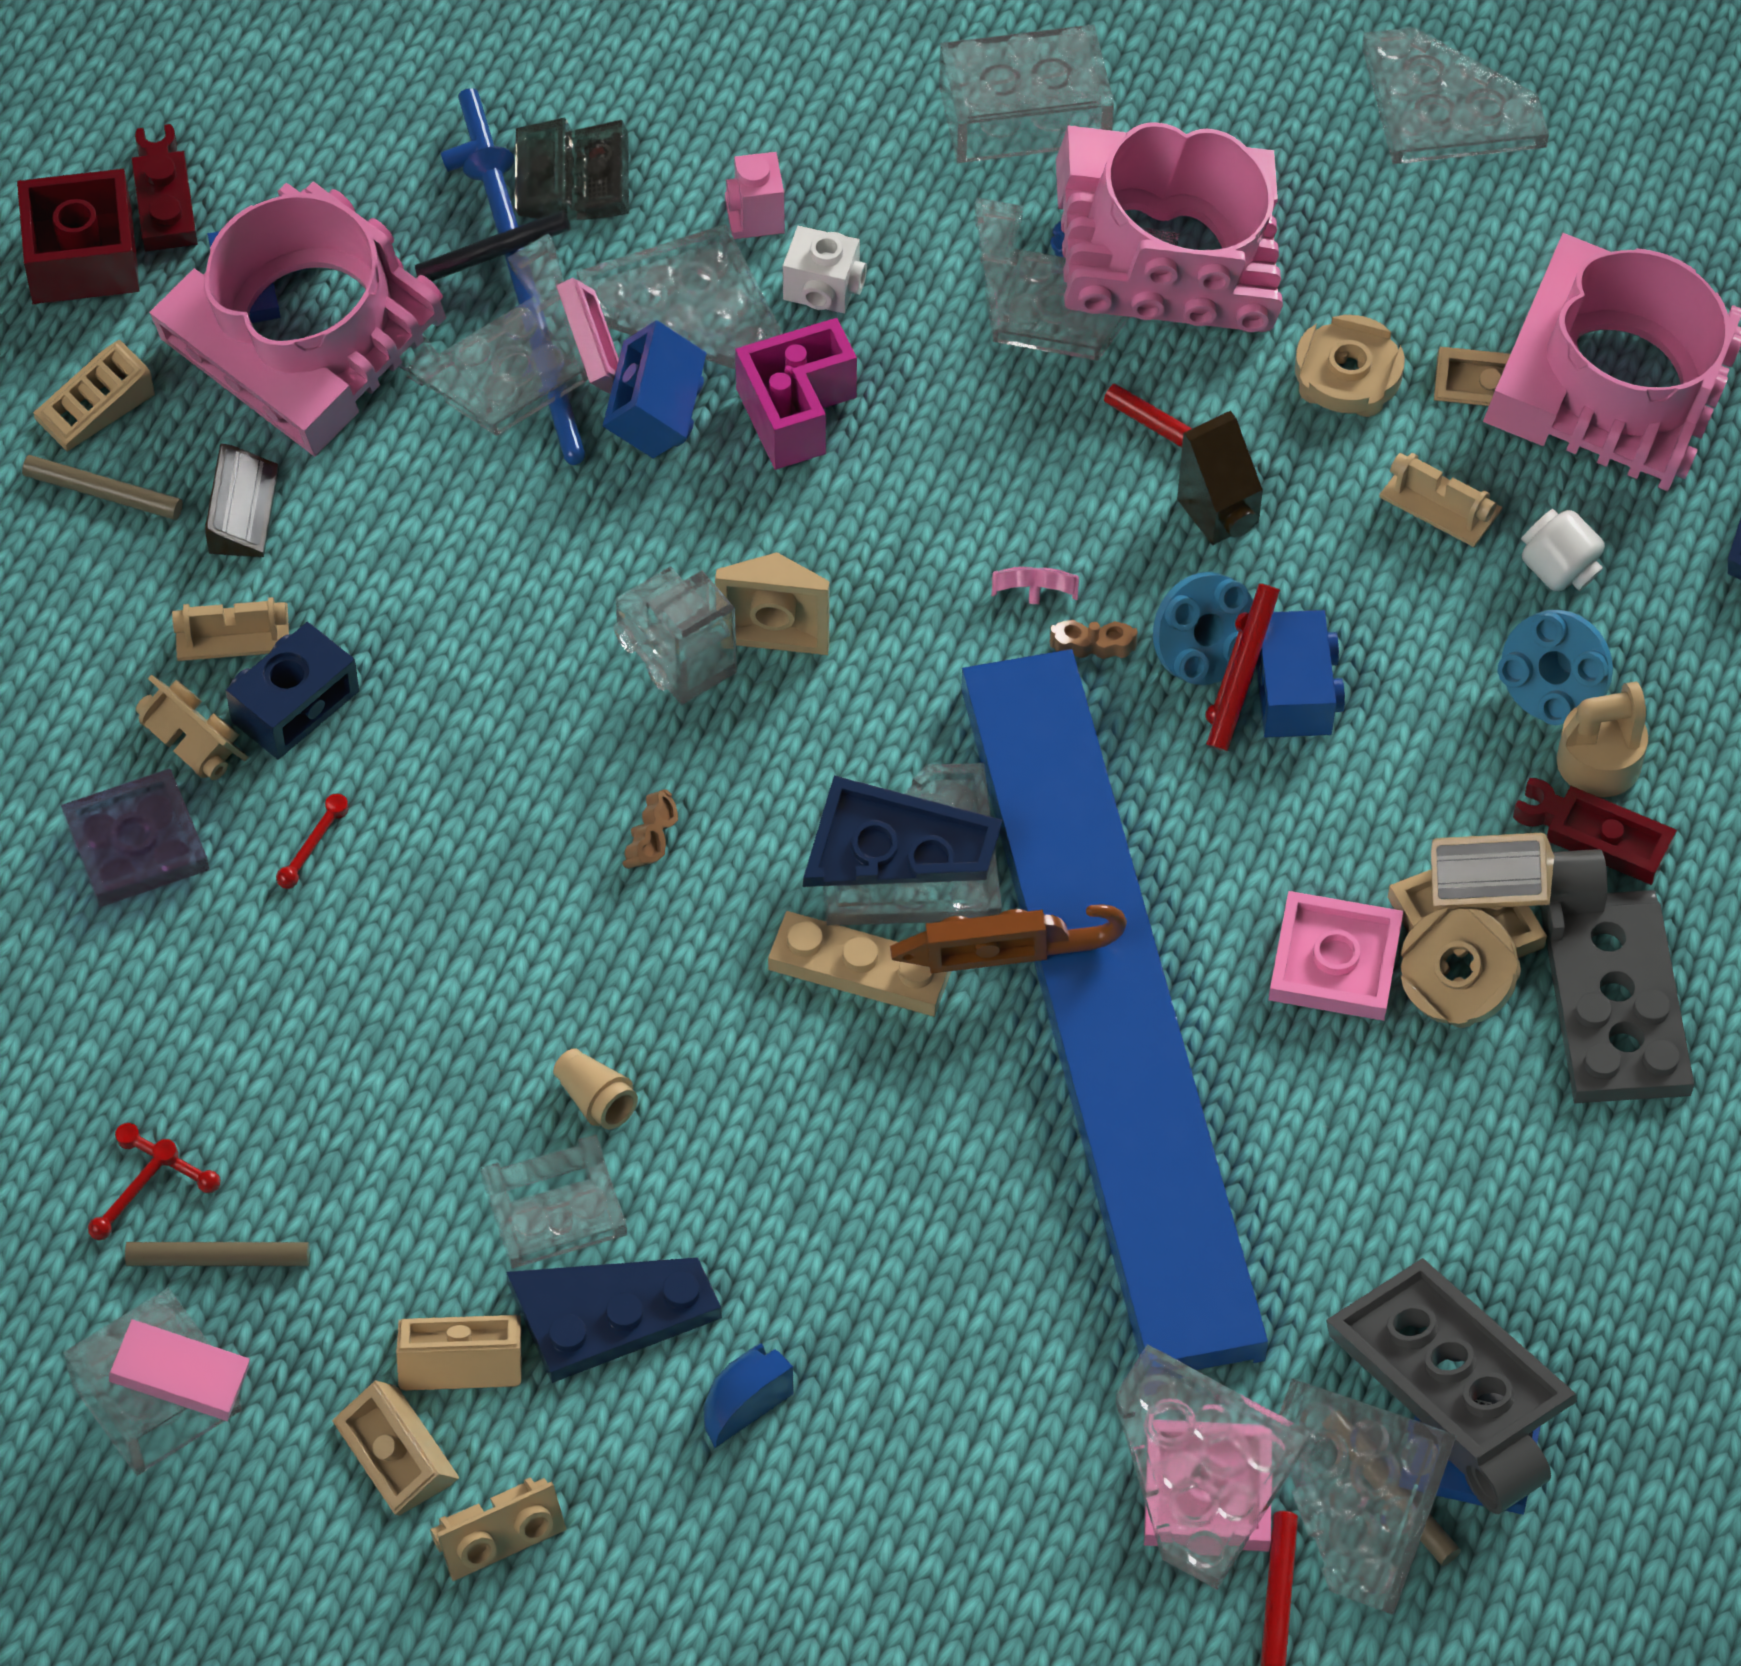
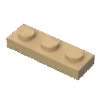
[768,911,952,1017]

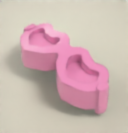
[991,567,1079,604]

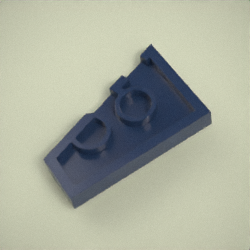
[803,775,1002,887]
[506,1257,722,1383]

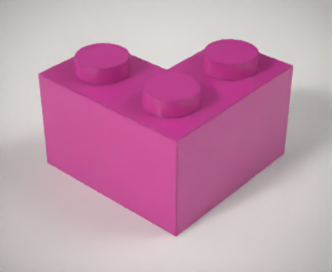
[735,318,857,470]

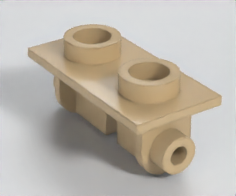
[1379,453,1502,547]
[172,597,289,661]
[136,675,249,780]
[430,1477,567,1581]

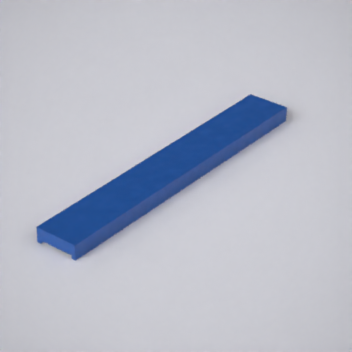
[961,649,1268,1383]

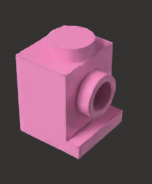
[725,152,785,239]

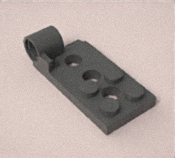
[1540,849,1694,1103]
[1326,1258,1577,1514]

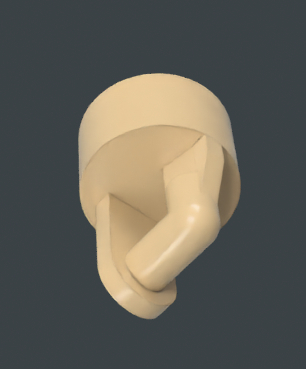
[1556,681,1648,797]

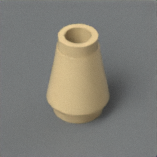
[553,1049,638,1130]

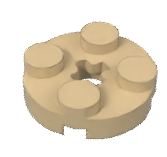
[1295,315,1405,417]
[1401,908,1521,1028]

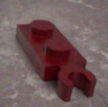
[132,124,198,252]
[1513,778,1677,885]

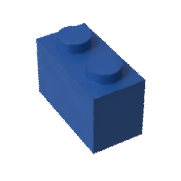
[602,320,707,459]
[1256,610,1345,738]

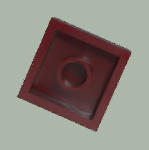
[17,169,140,304]

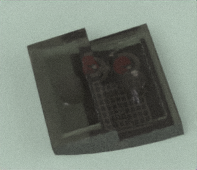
[515,117,629,220]

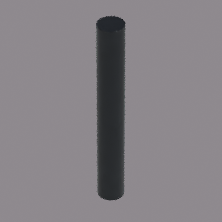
[415,210,571,281]

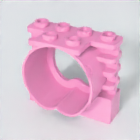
[1056,122,1283,332]
[149,182,446,457]
[1483,233,1741,492]

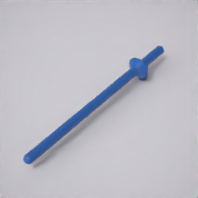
[441,88,585,465]

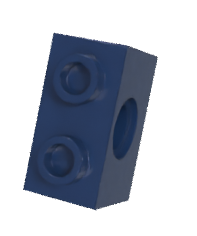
[225,621,359,760]

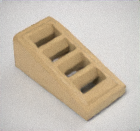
[33,340,155,452]

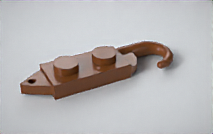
[890,904,1127,974]

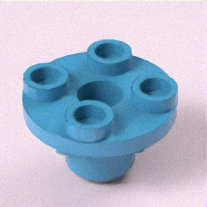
[1153,572,1253,685]
[1497,610,1613,726]

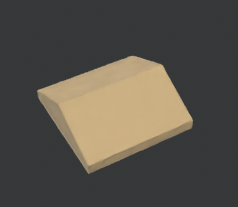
[715,552,829,655]

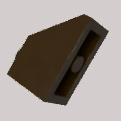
[1177,411,1263,545]

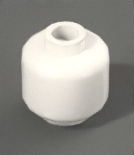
[1521,509,1605,591]

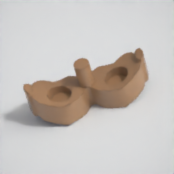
[1049,620,1138,659]
[622,789,678,869]

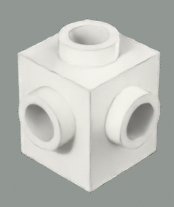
[783,226,867,314]

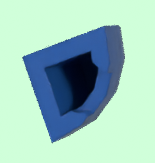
[703,1343,794,1448]

